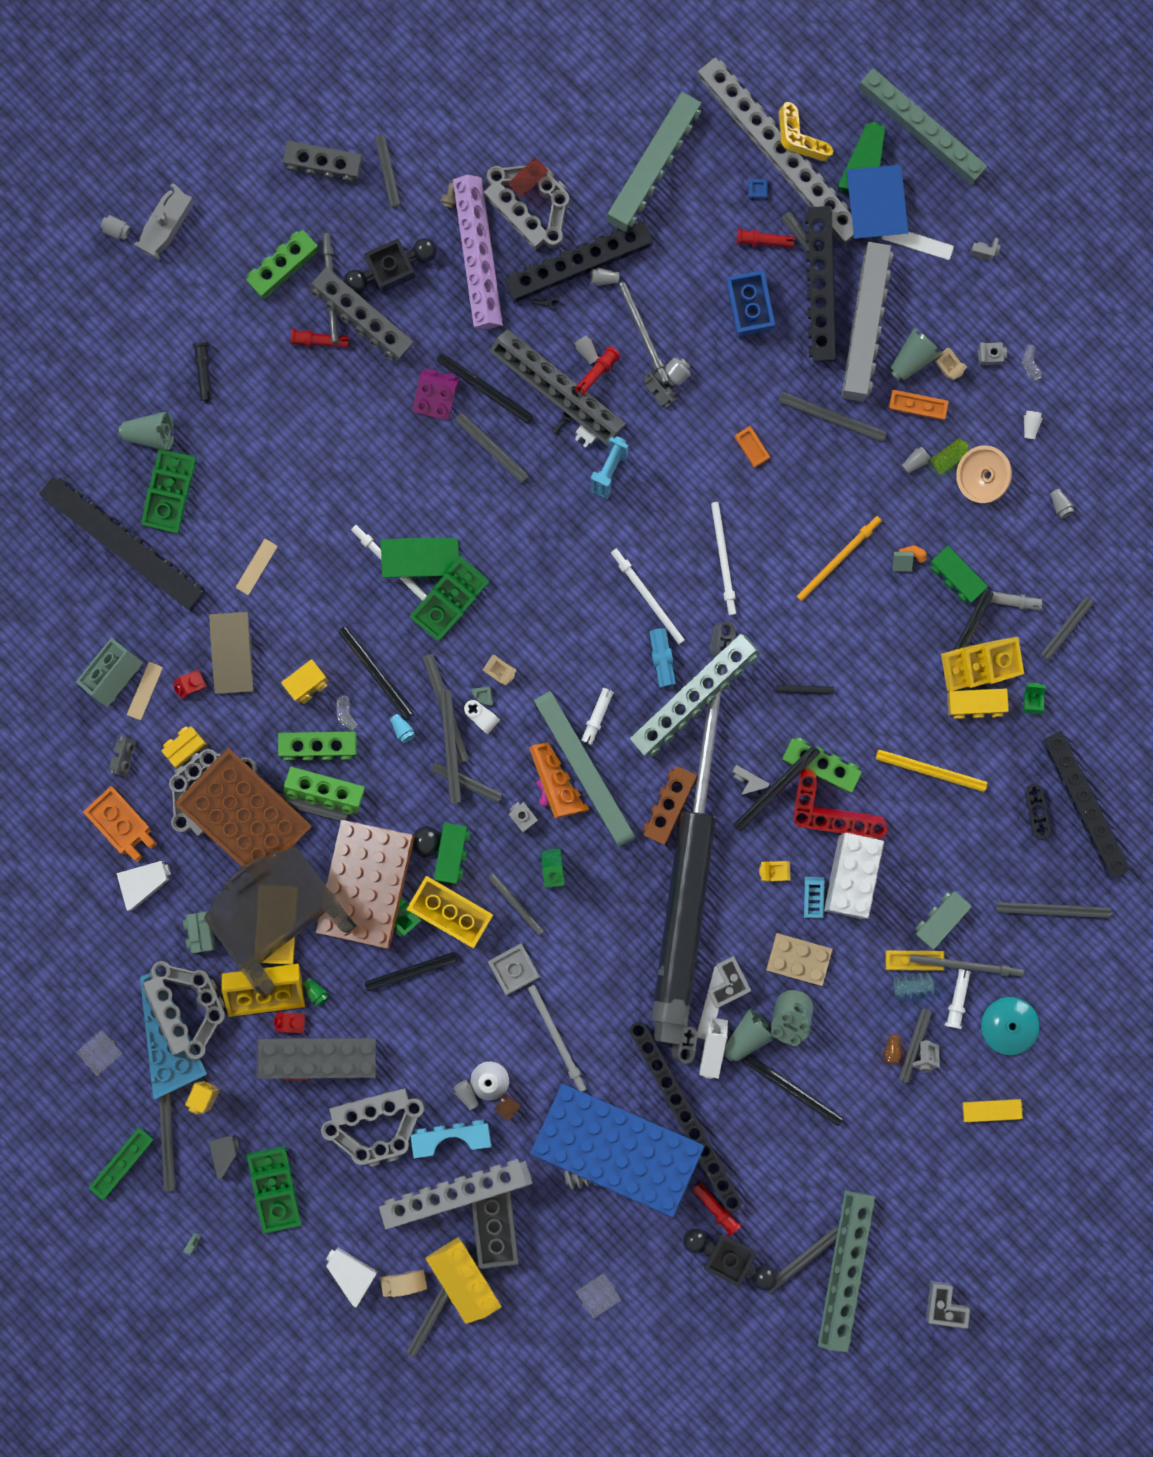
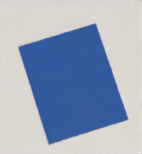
[847,165,909,239]

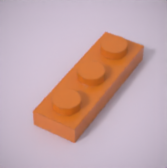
[888,390,949,421]

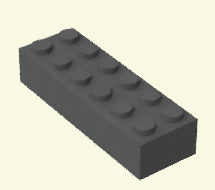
[256,1038,376,1079]

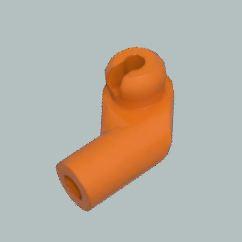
[898,545,927,563]

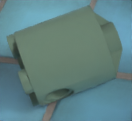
[771,990,814,1046]

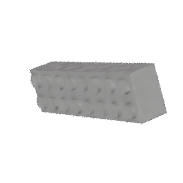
[841,242,893,402]

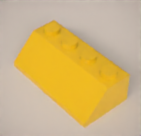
[407,876,494,948]
[222,964,305,1017]
[425,1237,501,1324]

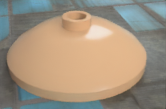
[956,446,1012,503]

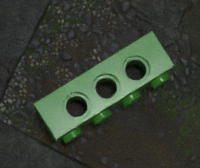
[246,229,320,300]
[278,732,357,761]
[781,737,862,794]
[284,766,365,815]

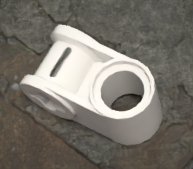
[464,700,500,734]

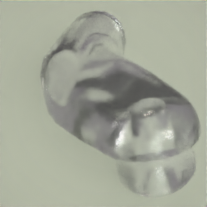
[1021,345,1042,381]
[337,695,358,732]

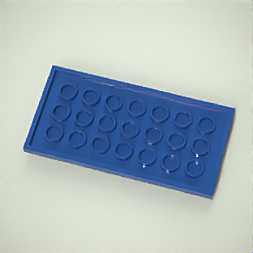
[530,1084,704,1218]

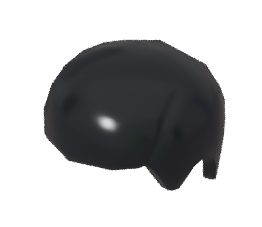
[412,826,441,858]

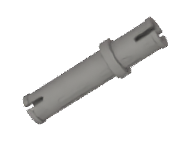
[990,591,1042,611]

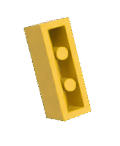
[947,689,1009,719]
[185,1081,221,1115]

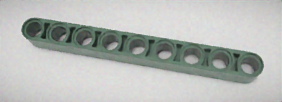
[534,691,635,847]

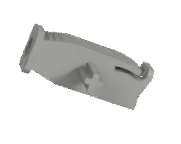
[134,183,195,261]

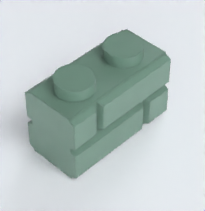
[183,911,216,953]

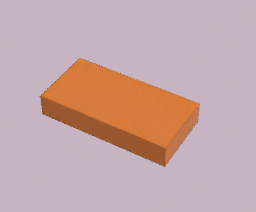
[734,426,771,468]

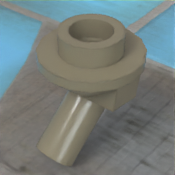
[440,183,457,208]

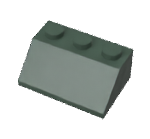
[76,637,143,707]

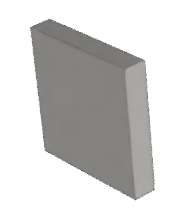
[488,943,540,995]

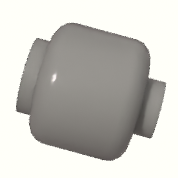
[664,358,691,386]

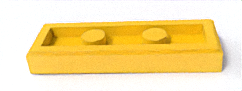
[885,951,944,970]
[962,1099,1023,1122]

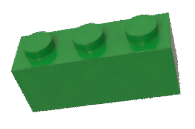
[929,546,988,604]
[434,823,470,884]

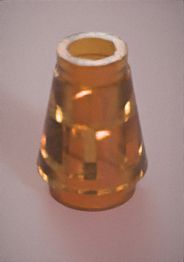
[882,1034,901,1064]

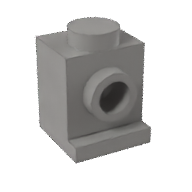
[978,342,1007,366]

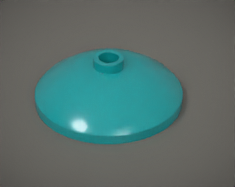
[981,997,1039,1055]

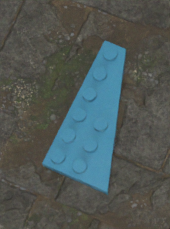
[140,969,207,1100]

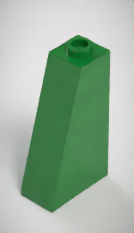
[837,122,885,194]
[541,849,565,889]

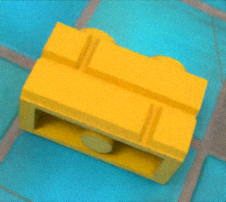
[161,726,207,769]

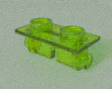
[929,438,969,475]

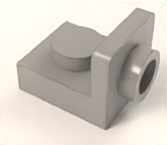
[970,238,1001,261]
[913,1040,939,1073]

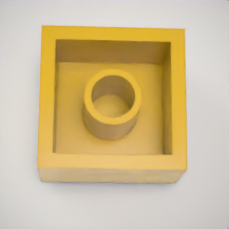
[281,659,329,704]

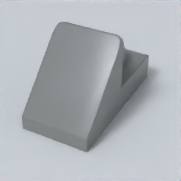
[731,765,769,795]

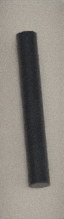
[776,685,834,694]

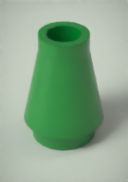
[302,978,329,1007]

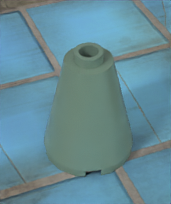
[890,327,942,380]
[119,412,174,450]
[724,1008,776,1061]

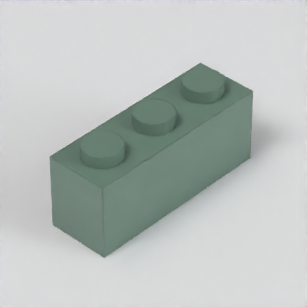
[914,891,972,950]

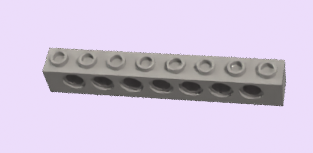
[379,1159,533,1230]

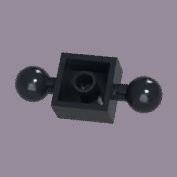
[343,238,436,294]
[683,1228,777,1291]

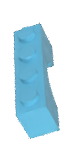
[411,1120,492,1158]

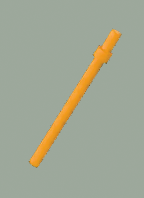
[796,516,882,602]

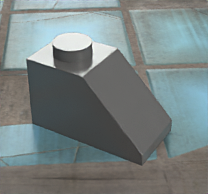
[209,1135,240,1179]

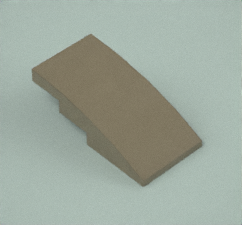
[209,612,254,694]

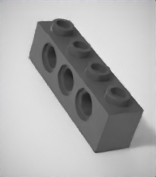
[283,140,363,183]

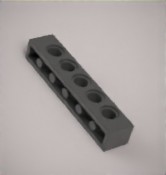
[309,267,413,363]

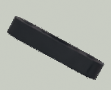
[1025,784,1051,839]

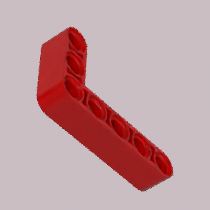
[793,769,887,838]

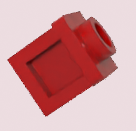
[173,669,207,699]
[273,1012,305,1033]

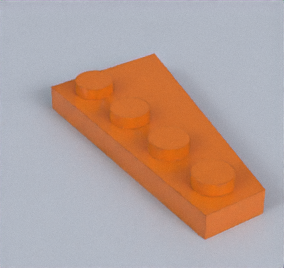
[529,742,589,819]

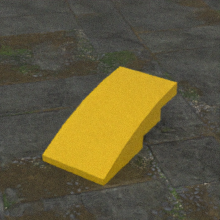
[941,637,1024,691]

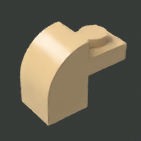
[380,1270,427,1297]

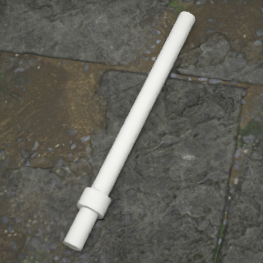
[711,502,736,615]
[351,525,426,600]
[611,548,685,644]

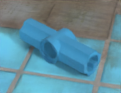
[649,628,676,688]

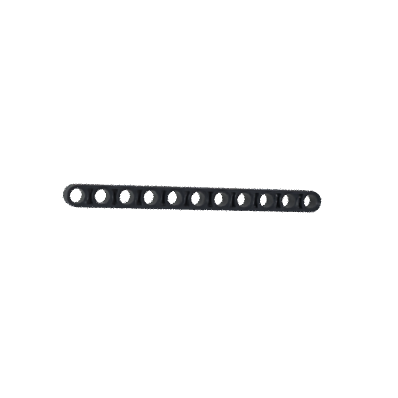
[630,1022,741,1212]

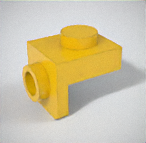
[759,861,790,881]

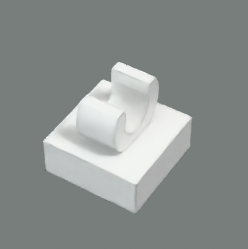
[575,425,597,447]

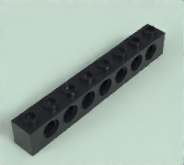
[805,206,837,362]
[504,221,653,304]
[1041,731,1130,879]

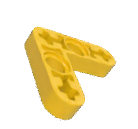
[779,102,833,161]

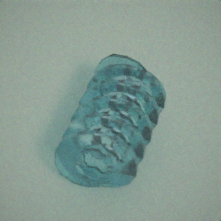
[893,972,935,1000]

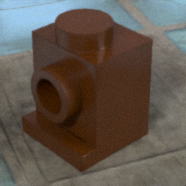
[494,1094,521,1122]

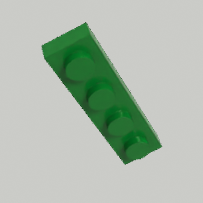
[88,1127,154,1200]

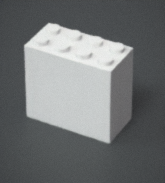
[824,833,884,919]

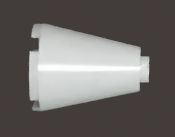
[470,1062,509,1100]

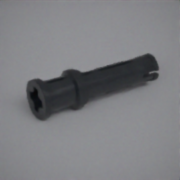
[192,342,212,401]

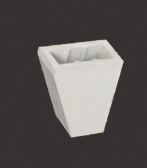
[117,861,171,911]
[699,1017,728,1079]
[326,1247,378,1307]

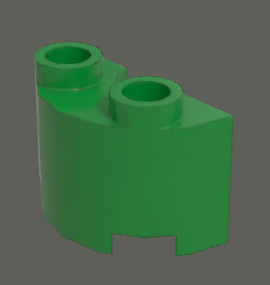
[394,898,422,937]

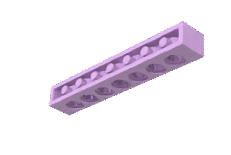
[453,174,502,330]

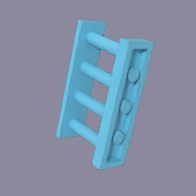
[590,436,628,499]

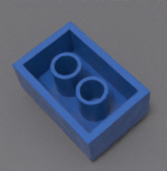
[725,270,775,337]

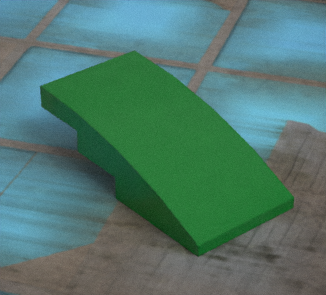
[141,449,197,533]
[380,538,459,578]
[409,556,489,641]
[247,1146,302,1234]

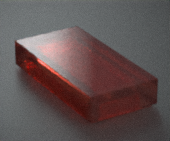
[508,157,548,198]

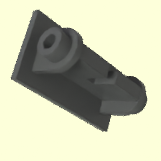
[643,370,679,408]
[109,736,136,777]

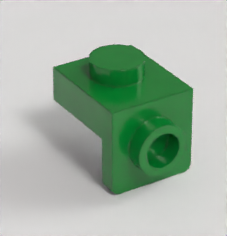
[1023,683,1046,715]

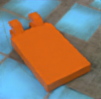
[83,786,157,862]

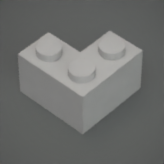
[707,956,751,1008]
[926,1281,970,1329]

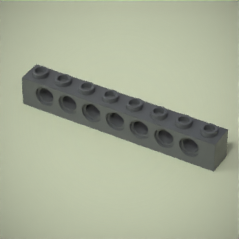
[489,329,626,446]

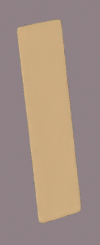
[236,539,277,595]
[127,662,163,720]

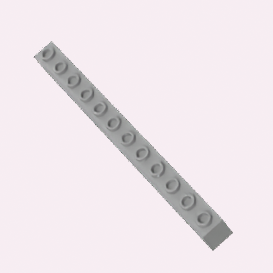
[697,57,854,246]

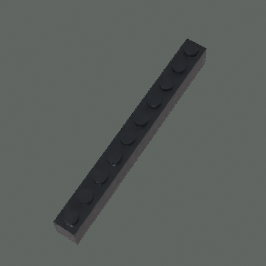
[39,477,205,612]

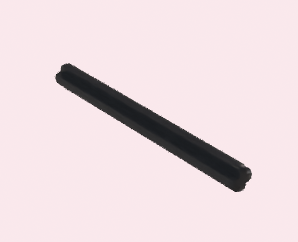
[437,353,533,424]
[338,626,414,720]
[734,745,820,831]
[743,1054,843,1126]

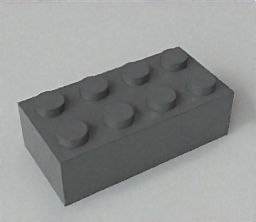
[471,1186,519,1269]

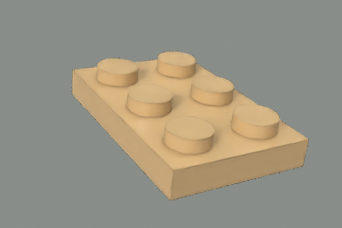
[766,933,832,986]

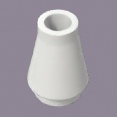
[1024,411,1043,439]

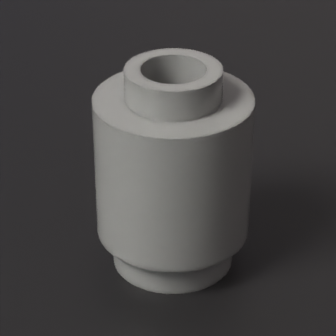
[100,215,130,240]

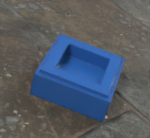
[748,179,767,199]

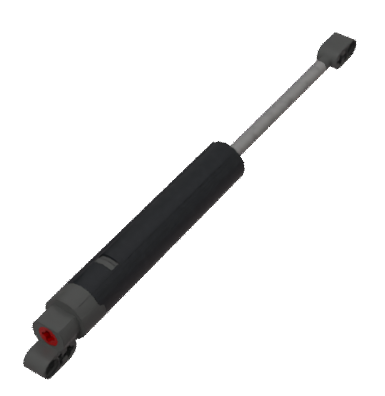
[651,622,735,1064]

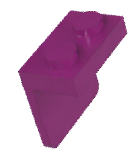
[413,369,460,420]

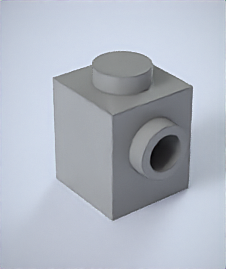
[509,802,538,833]

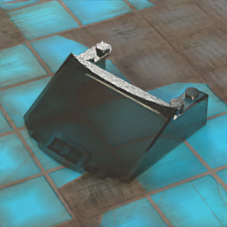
[204,847,357,999]

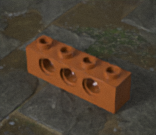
[642,766,698,846]

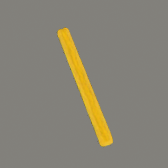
[876,750,987,792]

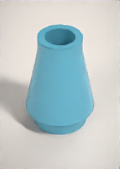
[390,714,415,743]

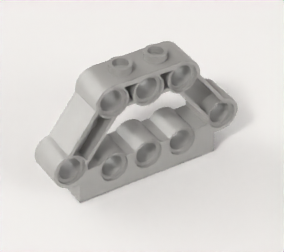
[484,162,569,251]
[169,749,257,836]
[142,961,225,1061]
[321,1088,425,1167]

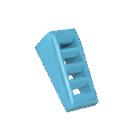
[804,877,825,918]

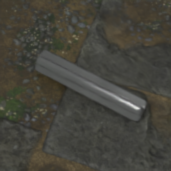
[782,212,820,251]

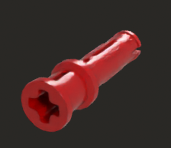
[736,228,795,248]
[291,328,349,348]
[575,346,620,395]
[692,1183,742,1236]

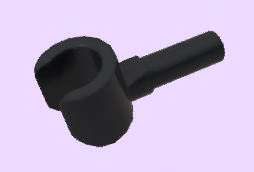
[532,298,559,311]
[552,411,573,434]

